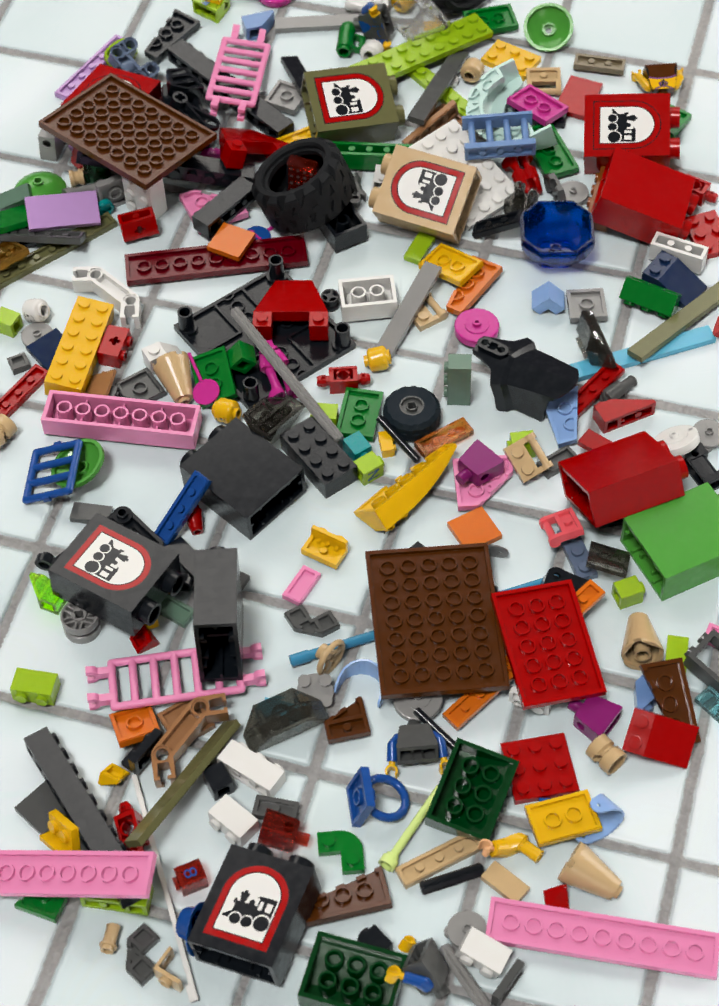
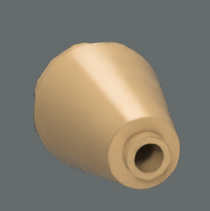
[152,351,193,404]
[621,612,664,670]
[557,842,623,900]

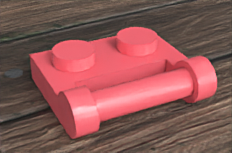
[539,507,585,548]

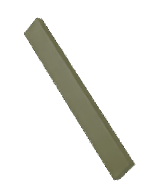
[0,212,118,290]
[627,282,719,363]
[124,719,241,847]

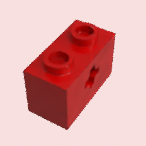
[117,206,159,242]
[96,324,133,368]

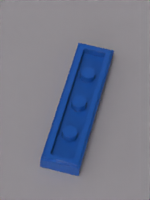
[154,470,212,546]

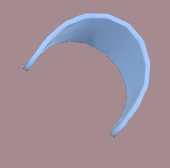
[334,659,384,708]
[575,794,625,844]

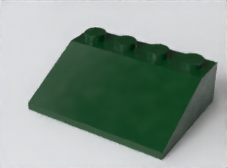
[425,738,520,841]
[297,931,408,1006]

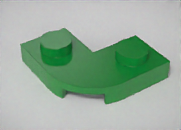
[317,831,365,875]

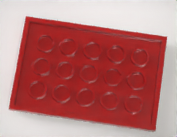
[490,579,607,710]

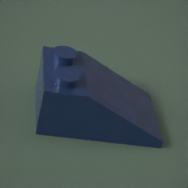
[641,250,707,308]

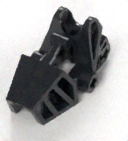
[161,67,220,151]

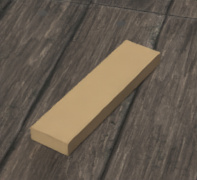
[395,836,483,890]

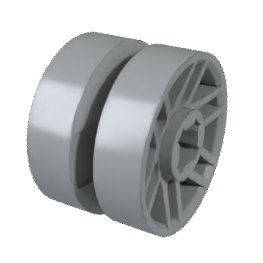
[60,602,102,644]

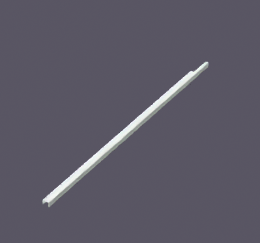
[132,774,198,1003]

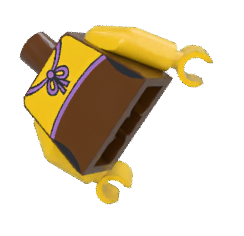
[631,63,684,96]

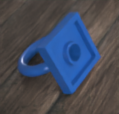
[346,767,410,827]

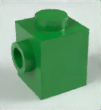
[227,340,257,374]

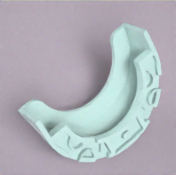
[466,58,558,150]

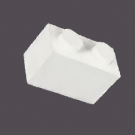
[208,794,260,847]
[455,927,512,979]

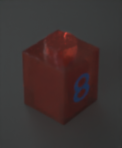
[172,858,209,897]

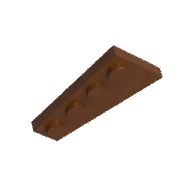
[639,657,701,744]
[305,866,392,928]

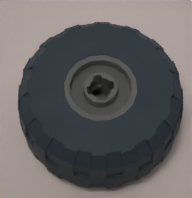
[383,386,441,442]

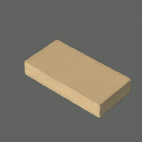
[481,861,530,901]

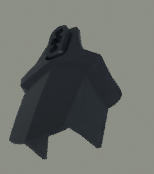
[473,336,579,422]

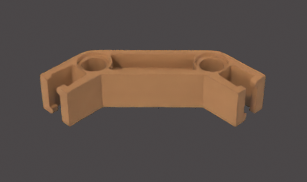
[151,693,229,788]

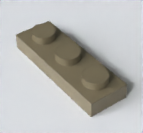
[573,53,626,76]

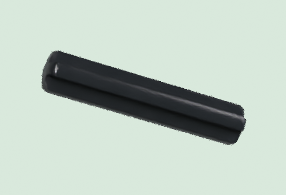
[419,863,484,895]

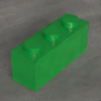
[619,276,682,318]

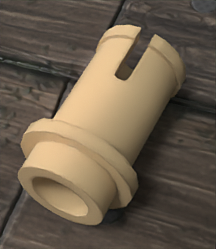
[99,923,121,954]

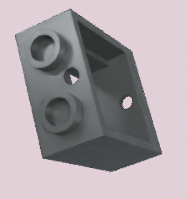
[683,629,719,696]

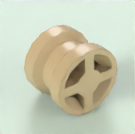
[68,168,86,187]

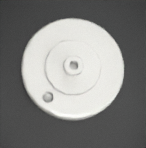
[655,425,700,456]

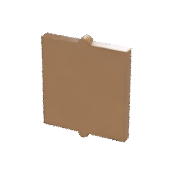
[85,369,117,396]

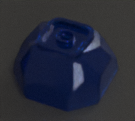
[520,200,595,268]

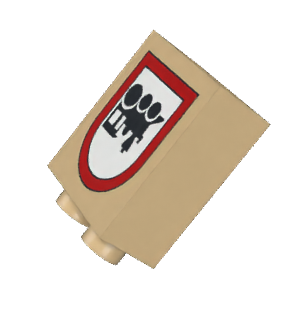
[368,144,482,245]

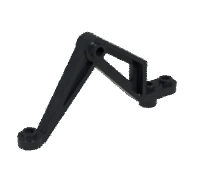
[34,506,194,592]

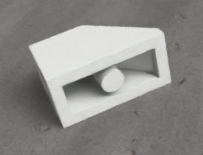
[141,341,182,375]

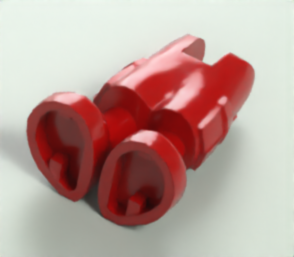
[501,155,542,198]

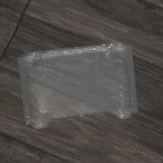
[388,0,451,41]

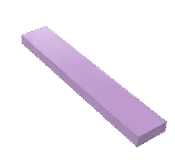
[54,34,123,101]

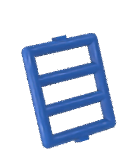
[22,439,83,504]

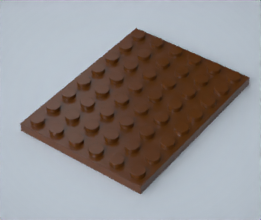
[39,73,217,190]
[365,543,510,700]

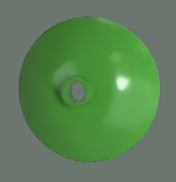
[523,3,573,52]
[15,171,66,206]
[51,438,104,488]

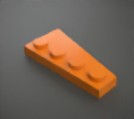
[446,255,503,316]

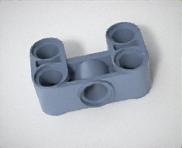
[108,37,160,79]

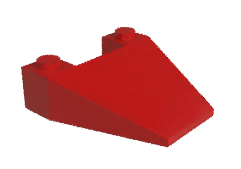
[219,127,289,169]
[252,280,329,340]

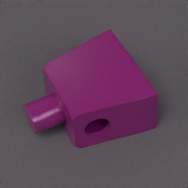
[455,439,504,486]
[567,697,623,741]

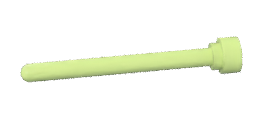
[378,785,438,872]

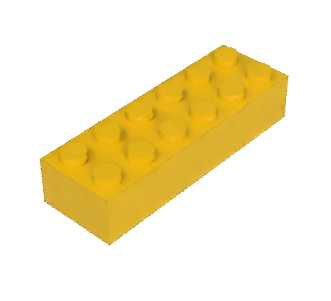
[44,296,114,395]

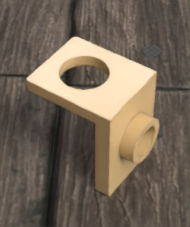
[153,946,183,993]

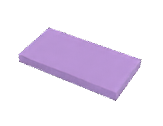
[24,190,101,232]

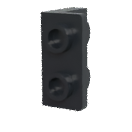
[121,728,163,776]

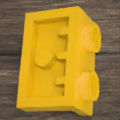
[39,809,81,851]

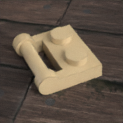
[526,67,561,96]
[413,292,449,332]
[503,432,554,484]

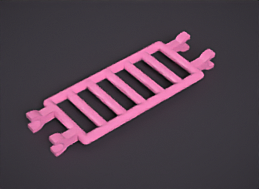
[205,24,271,122]
[85,643,267,711]

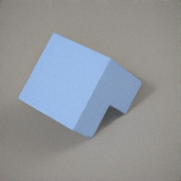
[532,281,565,314]

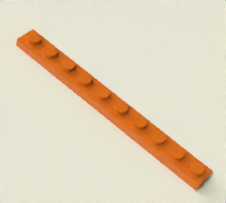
[442,579,605,731]

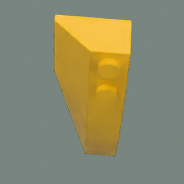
[354,443,457,532]

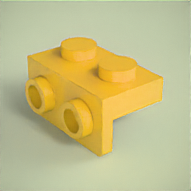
[301,525,348,569]

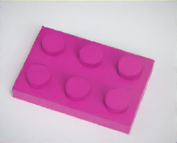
[507,84,568,126]

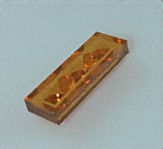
[414,417,474,460]

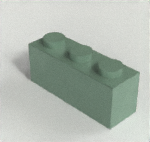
[444,354,472,406]

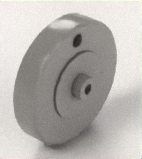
[392,695,443,723]

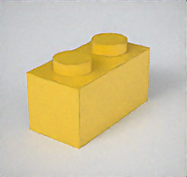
[378,431,396,458]

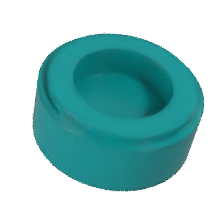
[98,199,114,215]

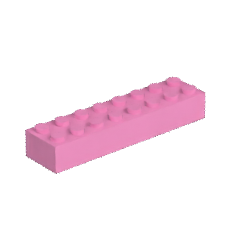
[41,390,202,450]

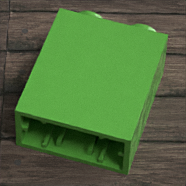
[620,482,719,601]

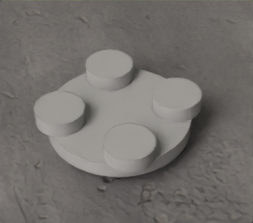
[561,181,589,209]
[21,322,53,346]
[693,419,719,452]
[297,673,334,711]
[444,910,487,948]

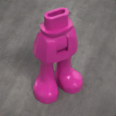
[259,340,298,405]

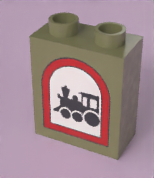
[300,63,405,143]

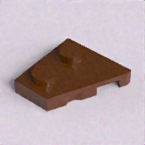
[324,696,371,744]

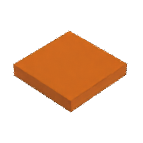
[207,222,256,262]
[447,506,502,544]
[109,706,160,748]

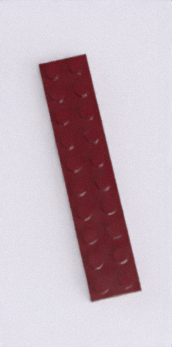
[124,234,308,286]

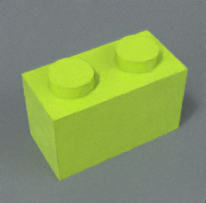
[10,667,61,706]

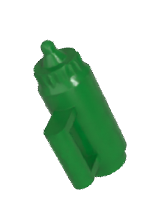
[336,21,366,58]

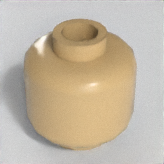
[460,58,484,83]

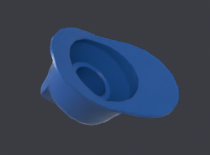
[175,902,204,957]

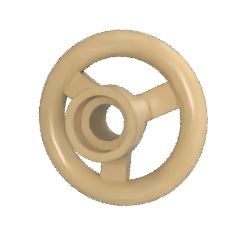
[315,639,346,675]

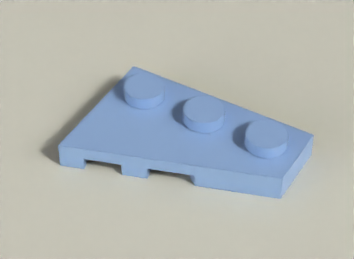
[546,386,578,448]

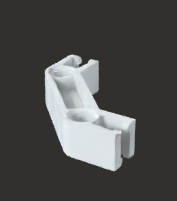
[72,266,142,329]

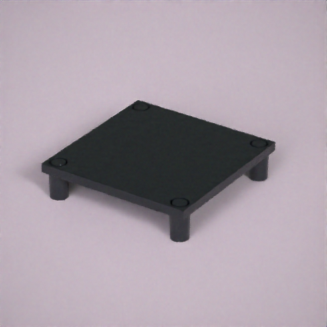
[174,254,356,412]

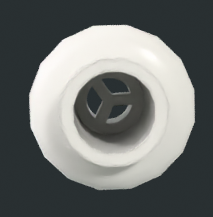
[360,39,384,60]
[22,299,50,323]

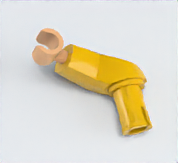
[477,833,544,863]

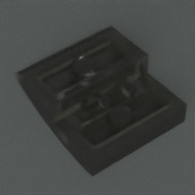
[586,541,630,578]

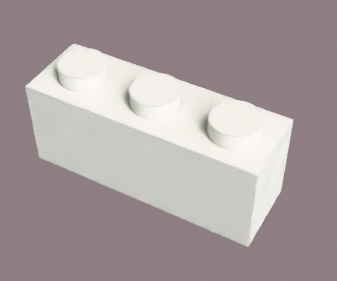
[648,231,709,274]
[217,739,286,797]

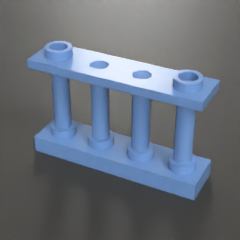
[462,111,536,160]

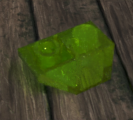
[29,572,66,615]

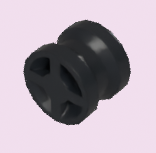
[321,289,340,312]

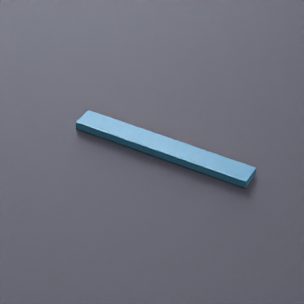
[569,325,716,382]

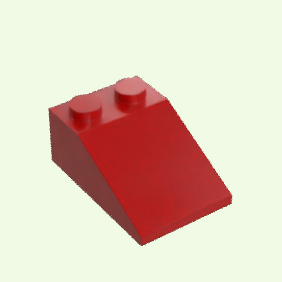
[622,707,699,769]

